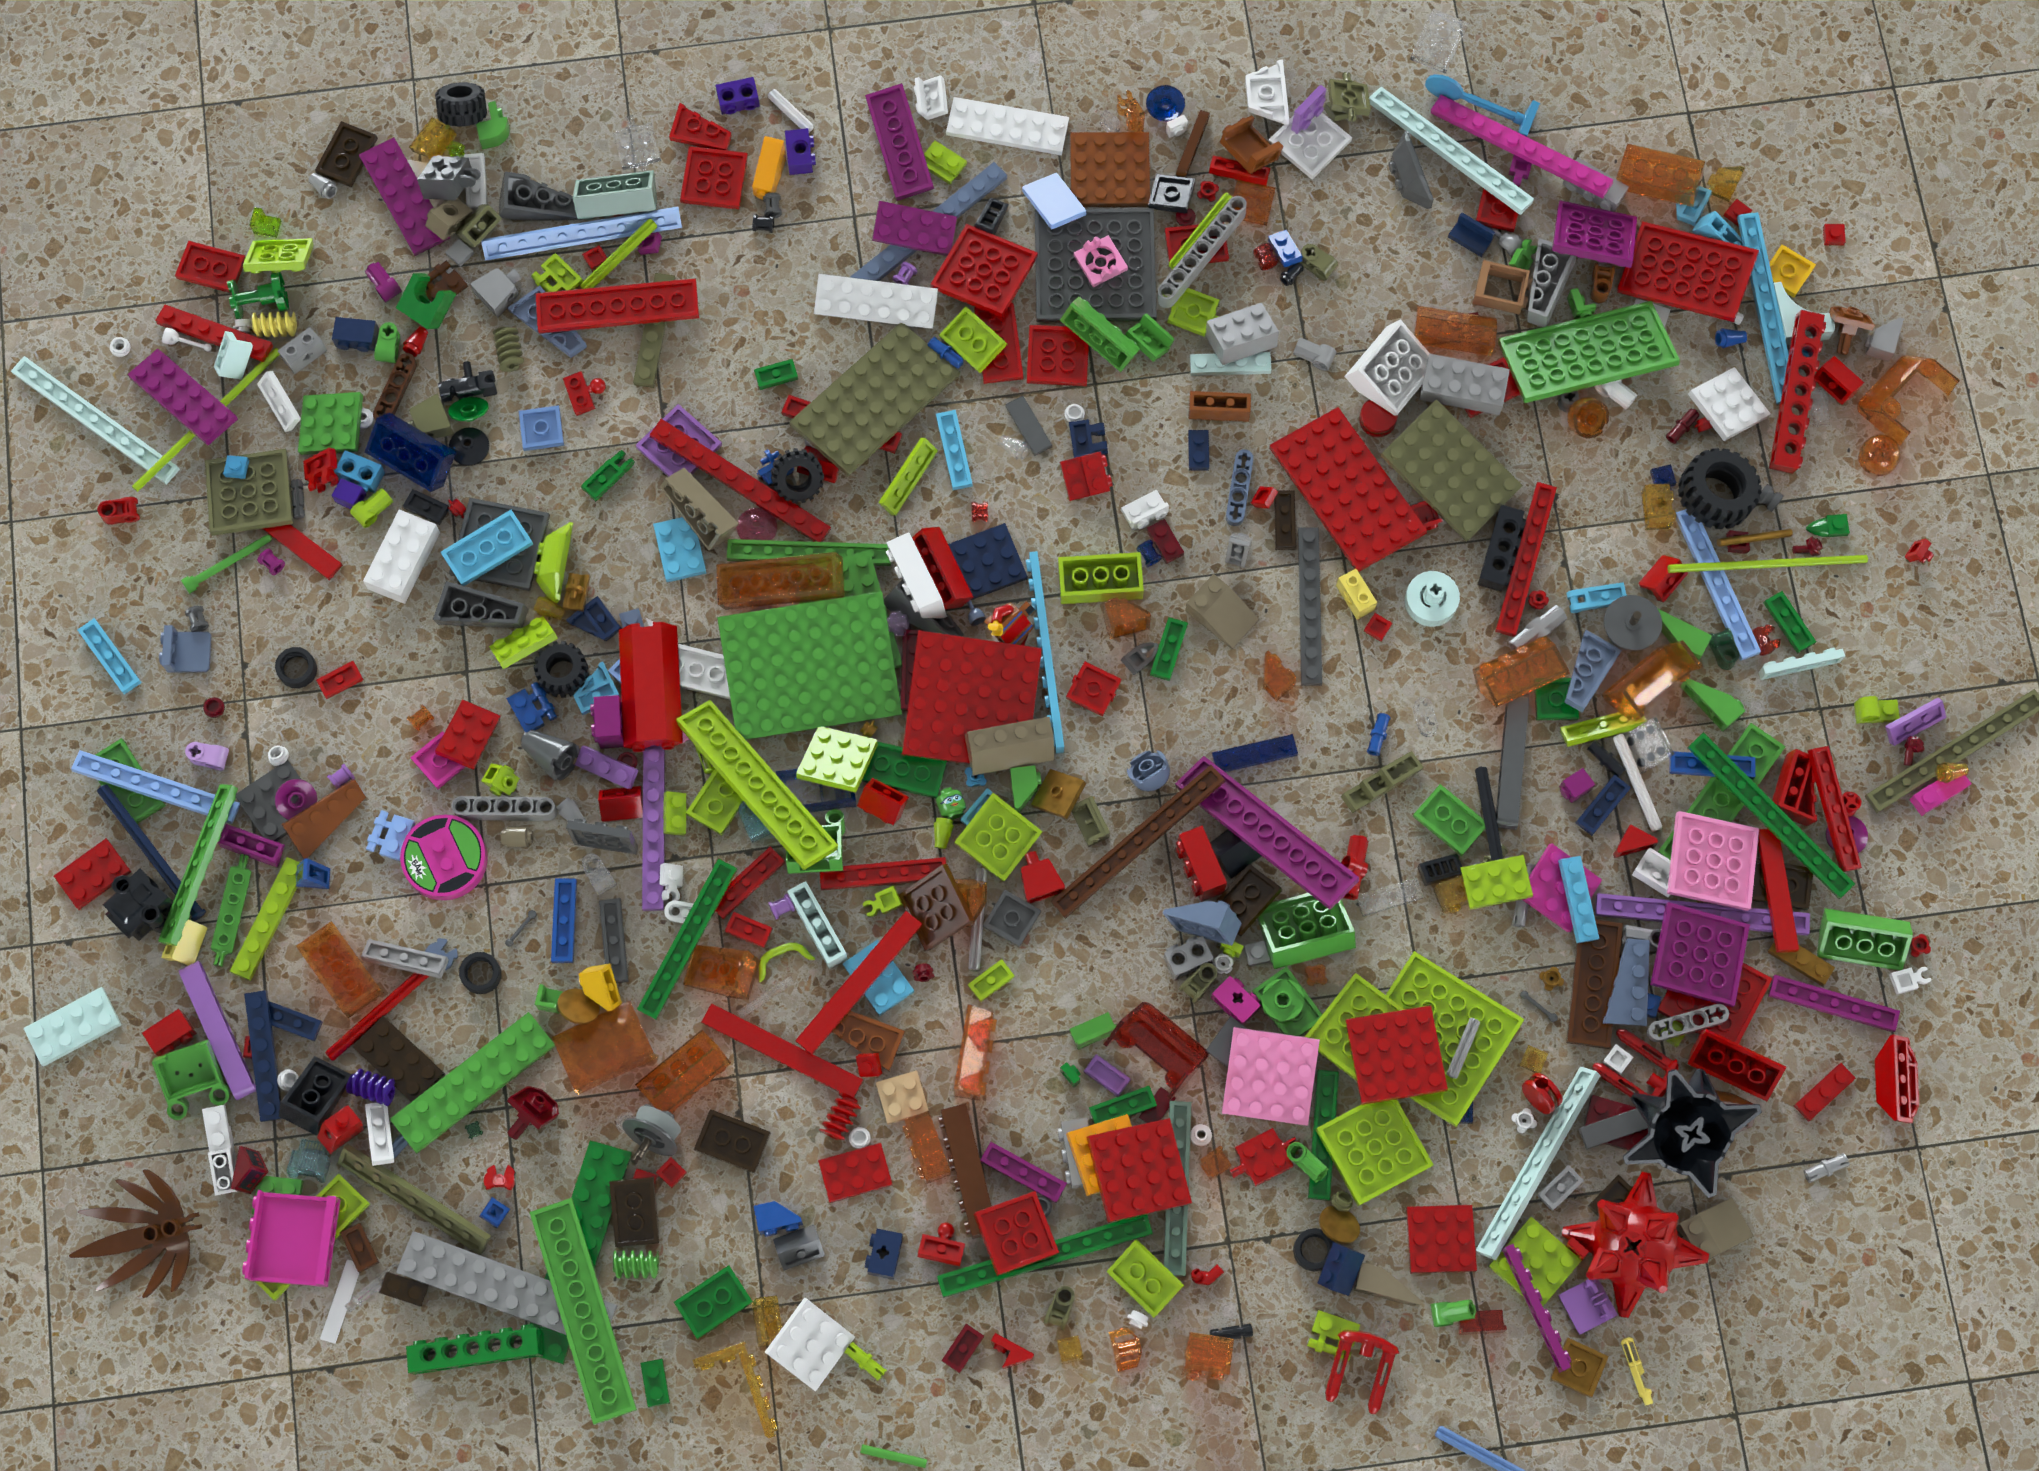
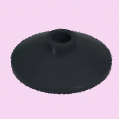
[449,427,489,466]

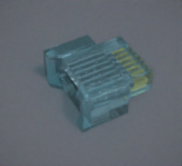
[286,1139,331,1183]

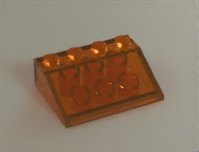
[552,1001,656,1095]

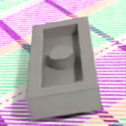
[1537,1165,1584,1211]

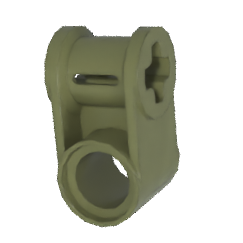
[1300,244,1338,281]
[1179,963,1217,1004]
[1043,1286,1075,1331]

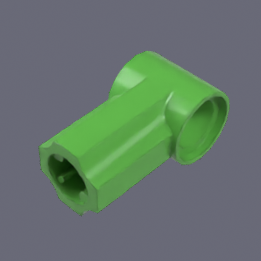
[1287,1142,1329,1183]
[1430,1300,1476,1327]

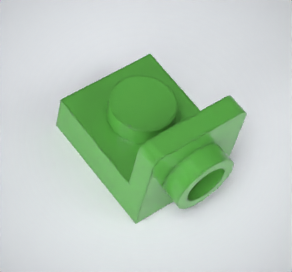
[1567,288,1597,319]

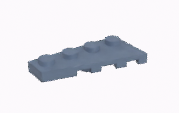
[507,286,587,358]
[1564,630,1622,713]
[1602,939,1650,1026]

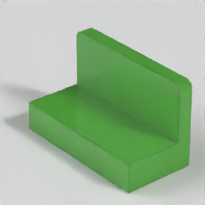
[1069,1012,1118,1050]

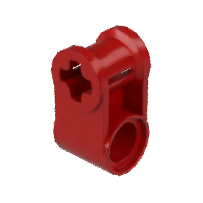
[97,497,140,525]

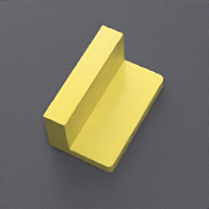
[161,919,207,966]

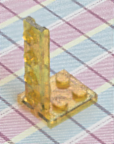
[692,1342,778,1438]

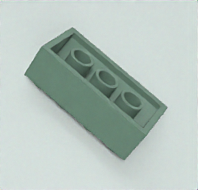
[573,170,657,220]

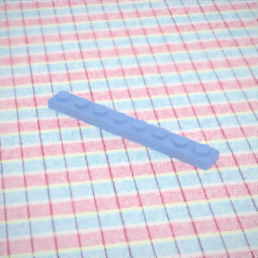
[1674,509,1761,661]
[71,750,240,824]

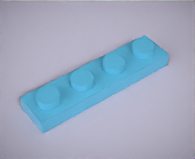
[936,410,973,490]
[77,618,142,695]
[1558,856,1599,943]

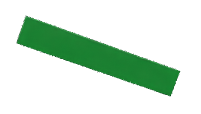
[1308,1069,1339,1201]

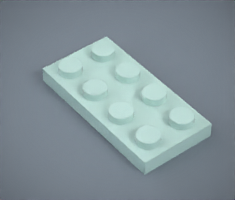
[23,987,122,1067]

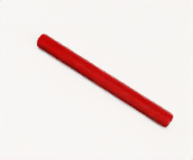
[325,973,429,1061]

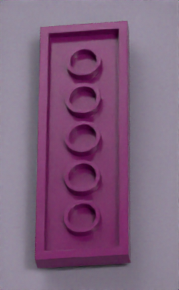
[865,83,934,201]
[359,137,450,256]
[127,348,238,446]

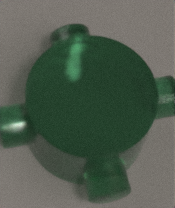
[465,1121,483,1139]

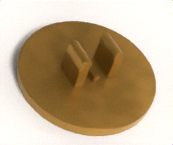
[557,989,600,1024]
[1319,1206,1360,1244]

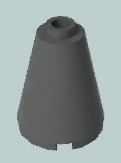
[521,730,580,781]

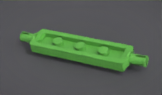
[211,854,252,967]

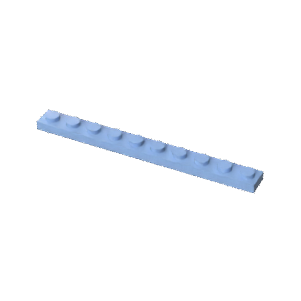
[481,207,682,261]

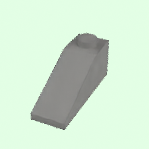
[1225,533,1252,568]

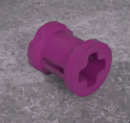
[257,548,285,575]

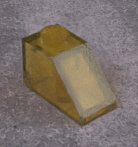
[1707,166,1745,202]

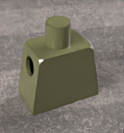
[402,393,454,441]

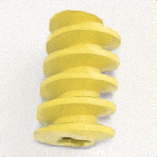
[252,311,297,338]

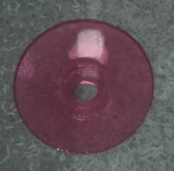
[736,508,777,540]

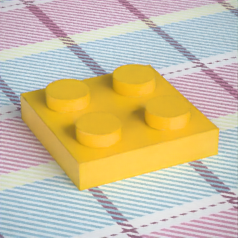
[1769,245,1816,298]

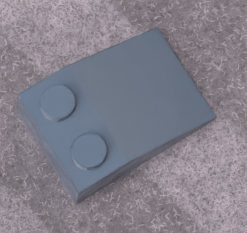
[1163,901,1242,946]

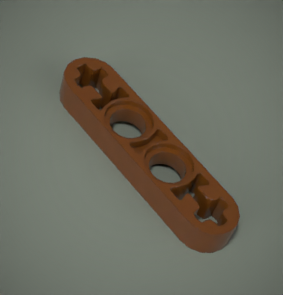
[1176,110,1210,177]
[373,353,417,426]

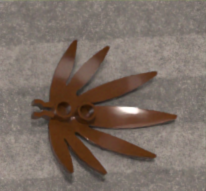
[69,1169,203,1298]

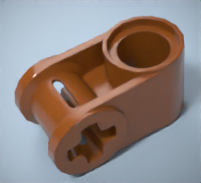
[1590,263,1615,303]

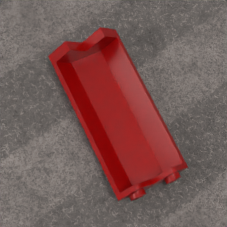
[619,622,683,752]

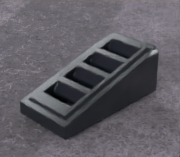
[974,198,1009,235]
[1417,853,1462,886]

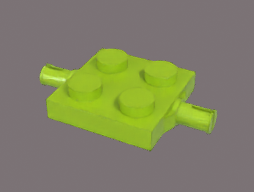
[1163,288,1220,337]

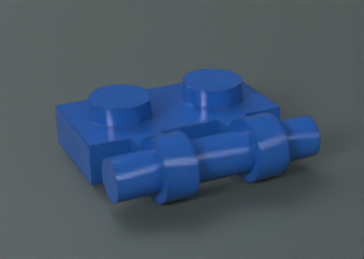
[506,682,557,733]

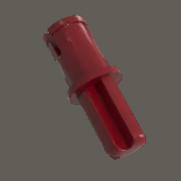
[1666,408,1700,444]

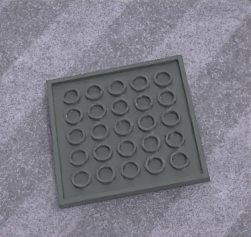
[1035,208,1157,322]

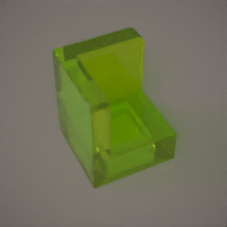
[249,207,282,238]

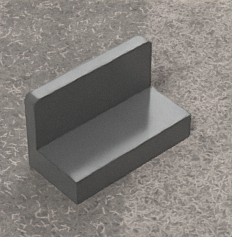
[773,1225,825,1271]

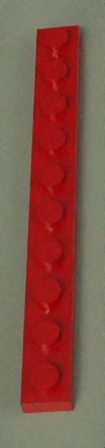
[650,419,831,542]

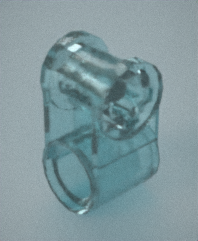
[739,802,771,843]

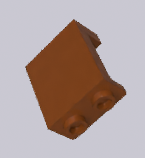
[1220,115,1284,174]

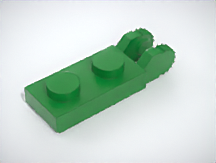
[581,450,635,502]

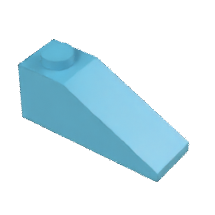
[1691,211,1743,246]

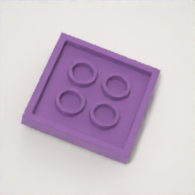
[635,404,722,477]

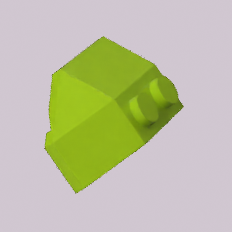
[534,522,573,605]

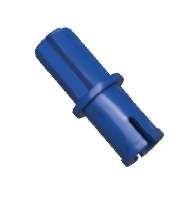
[928,337,964,369]

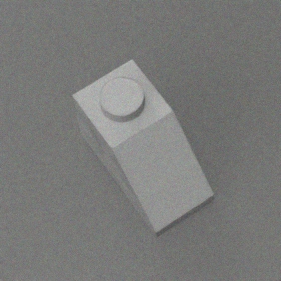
[1865,317,1904,362]

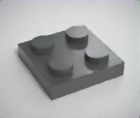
[983,890,1041,948]

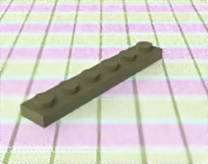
[633,273,676,388]

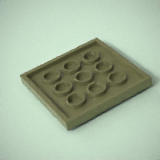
[205,448,293,536]

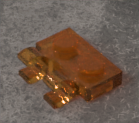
[1116,90,1145,132]

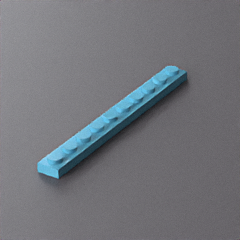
[1737,212,1797,404]
[1026,551,1064,754]

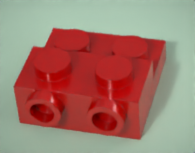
[1059,452,1113,501]

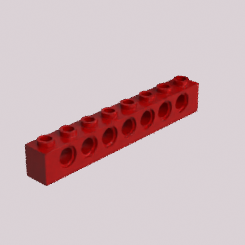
[1769,310,1826,474]

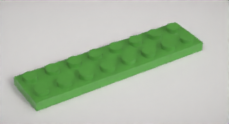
[1658,723,1786,860]
[390,1012,555,1154]

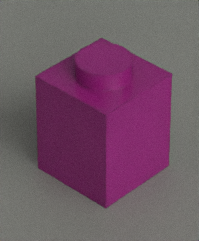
[1559,768,1595,803]

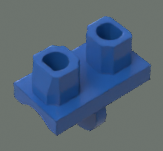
[756,449,795,486]

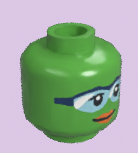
[936,787,966,820]

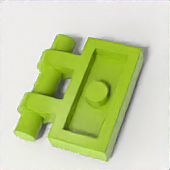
[531,253,583,292]
[1307,1310,1360,1361]

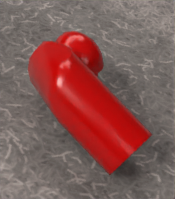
[1191,1264,1224,1285]

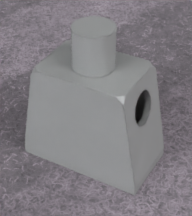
[470,268,521,318]

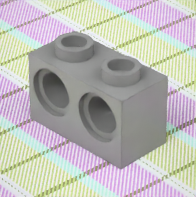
[1163,936,1214,980]

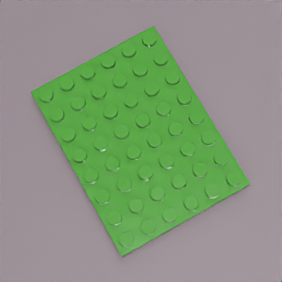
[717,591,902,740]

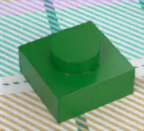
[1060,1062,1081,1088]

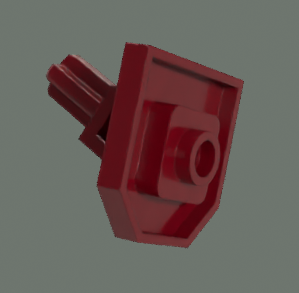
[507,1086,559,1140]

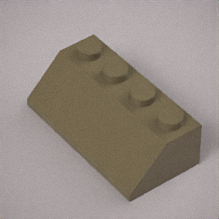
[964,717,1055,776]

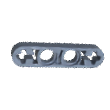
[1226,449,1253,526]

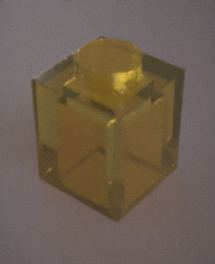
[1056,1335,1083,1365]

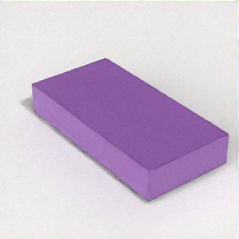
[1084,1054,1131,1097]

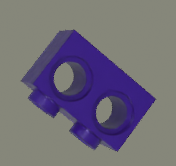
[715,77,760,115]

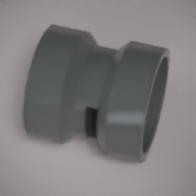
[1758,484,1784,512]

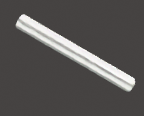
[1613,734,1662,832]

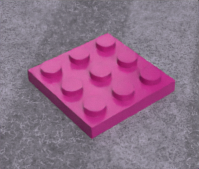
[1522,843,1602,932]

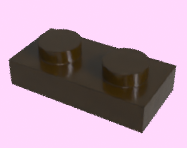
[379,1272,429,1307]

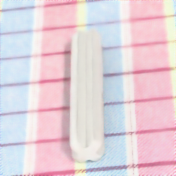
[768,89,813,133]

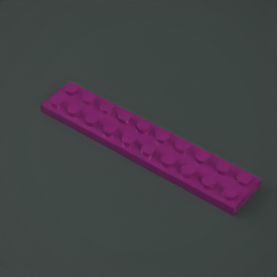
[1175,756,1359,910]

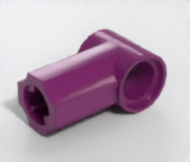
[365,262,402,303]

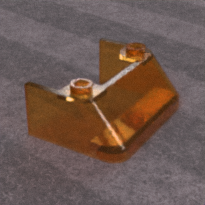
[1857,355,1960,447]
[1601,640,1703,721]

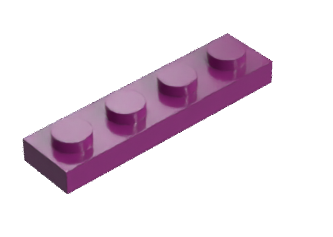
[980,1142,1067,1203]

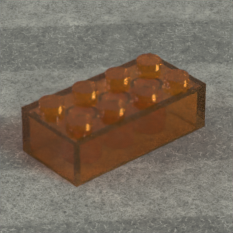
[1616,143,1705,207]
[296,921,384,1018]

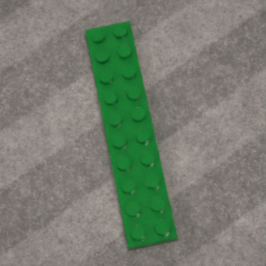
[530,1140,632,1365]

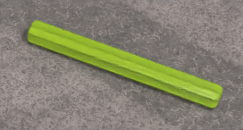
[1169,193,1233,269]
[580,219,657,289]

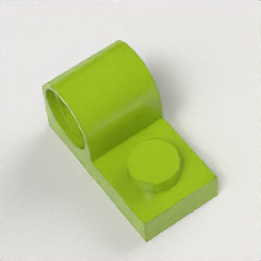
[1854,696,1900,724]

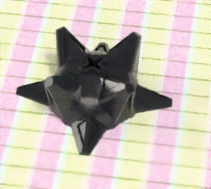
[1623,1069,1762,1198]

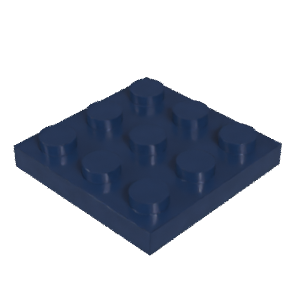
[948,523,1028,600]

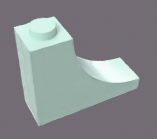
[1774,282,1835,345]

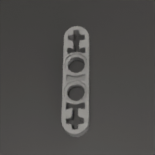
[1647,1004,1729,1042]

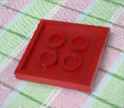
[680,146,748,210]
[1026,325,1089,386]
[974,1191,1059,1276]
[1406,1205,1477,1274]

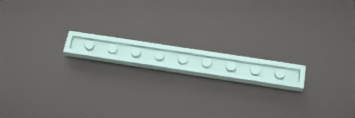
[1369,87,1534,215]
[11,356,180,485]
[1476,1066,1601,1260]

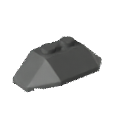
[1388,131,1434,209]

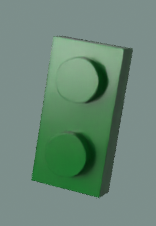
[754,359,798,390]
[640,1358,670,1408]

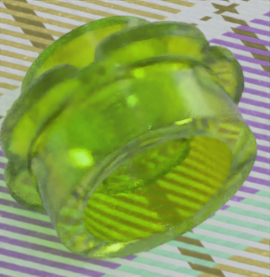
[446,141,465,157]

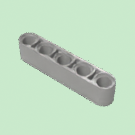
[451,796,558,821]

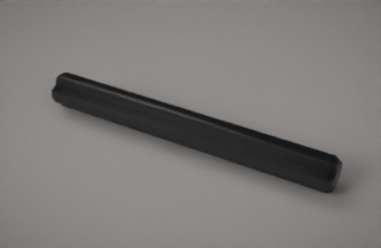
[1475,766,1504,861]

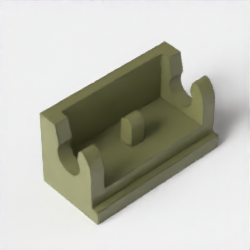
[1071,796,1110,847]

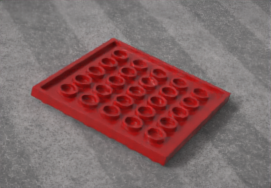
[902,630,1042,770]

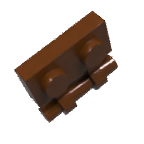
[426,260,468,302]

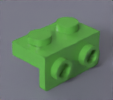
[1125,313,1174,362]

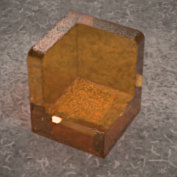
[1199,1145,1232,1181]

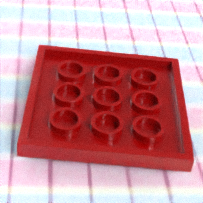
[930,224,1038,318]
[1657,963,1773,1044]
[1345,1005,1448,1105]
[1086,1118,1192,1223]

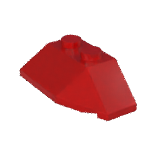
[1875,1035,1919,1124]

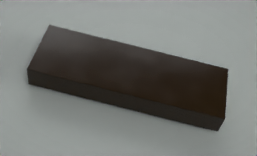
[1274,490,1296,550]

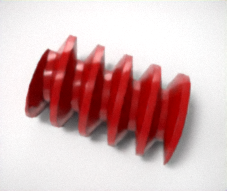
[819,1091,861,1140]

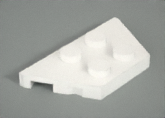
[1245,60,1289,125]

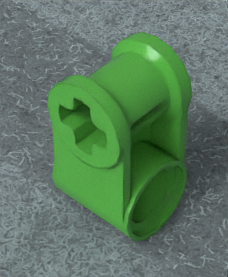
[374,322,401,363]

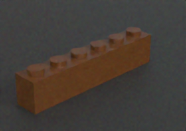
[938,1103,992,1239]

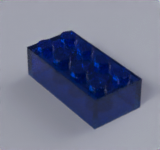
[365,412,456,492]

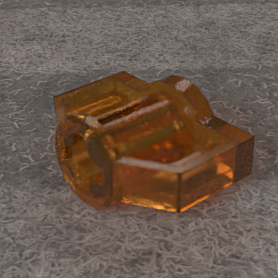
[1108,1327,1142,1372]

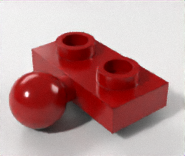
[563,371,606,416]
[917,1222,965,1267]

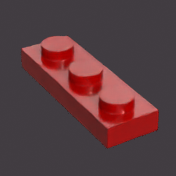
[1209,155,1271,186]
[1793,1063,1856,1122]

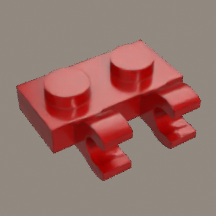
[303,447,339,493]

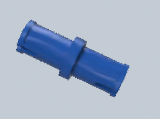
[1367,713,1391,756]

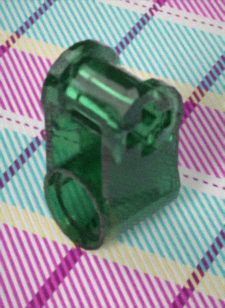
[1708,628,1740,670]

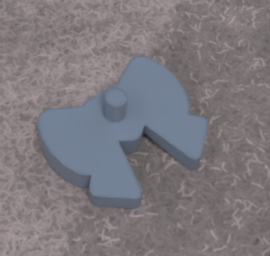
[425,938,458,970]

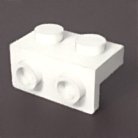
[914,75,948,120]
[1632,848,1671,897]

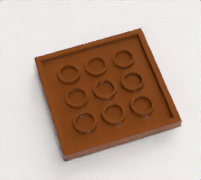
[1070,132,1150,207]

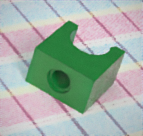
[396,273,456,329]

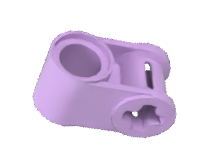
[185,742,229,771]

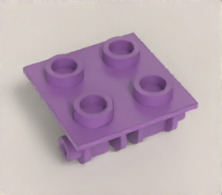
[1558,1279,1618,1335]

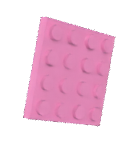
[1667,811,1759,911]
[1222,1027,1320,1126]

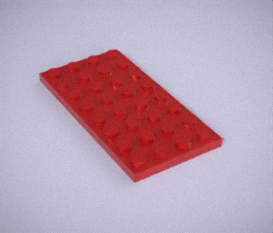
[1269,407,1427,572]

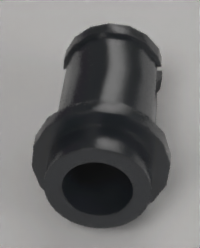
[1280,262,1304,286]

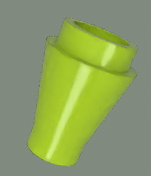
[934,818,954,849]

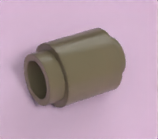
[501,826,533,847]

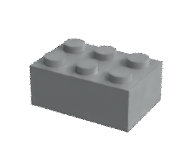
[1206,303,1279,365]

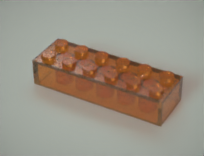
[716,552,844,610]

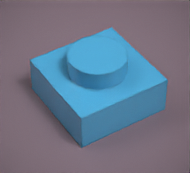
[223,455,249,479]

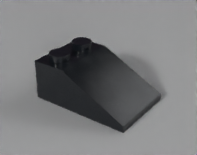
[279,1056,351,1136]

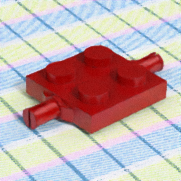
[1229,1128,1298,1187]

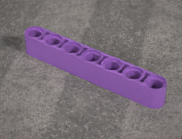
[179,961,256,1100]

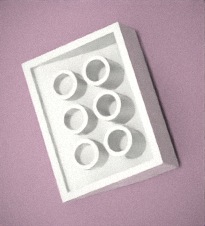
[1344,319,1430,416]

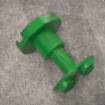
[227,272,289,320]

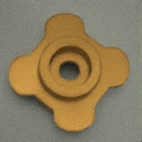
[859,720,878,738]
[1539,967,1564,991]

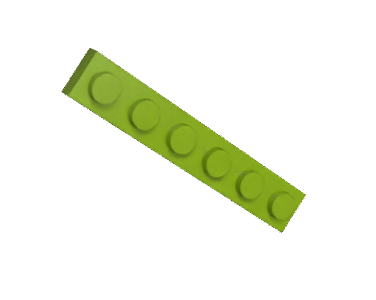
[230,857,300,981]

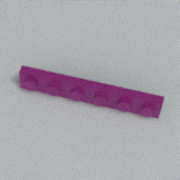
[1768,975,1900,1033]
[1502,1244,1571,1373]

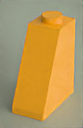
[752,136,786,200]

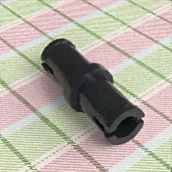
[1587,740,1626,777]

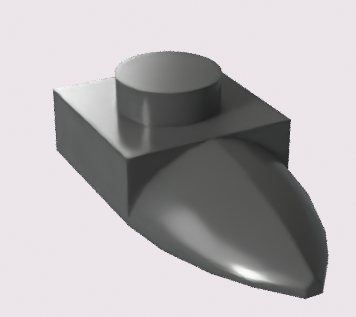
[1121,642,1158,675]

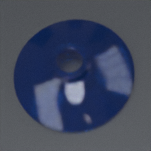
[1146,85,1185,121]

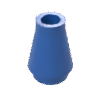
[1715,328,1747,348]

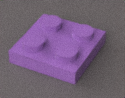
[1291,84,1326,134]

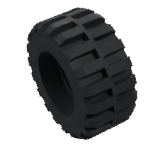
[1678,448,1762,529]

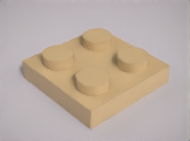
[876,1070,929,1125]

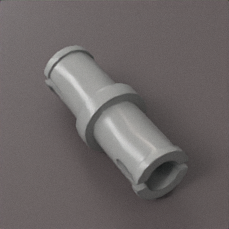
[1803,1153,1850,1183]

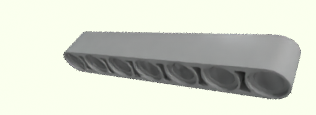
[1158,196,1246,308]

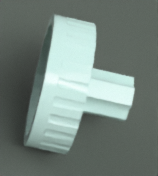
[1405,571,1460,627]

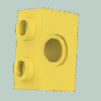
[1336,569,1377,620]

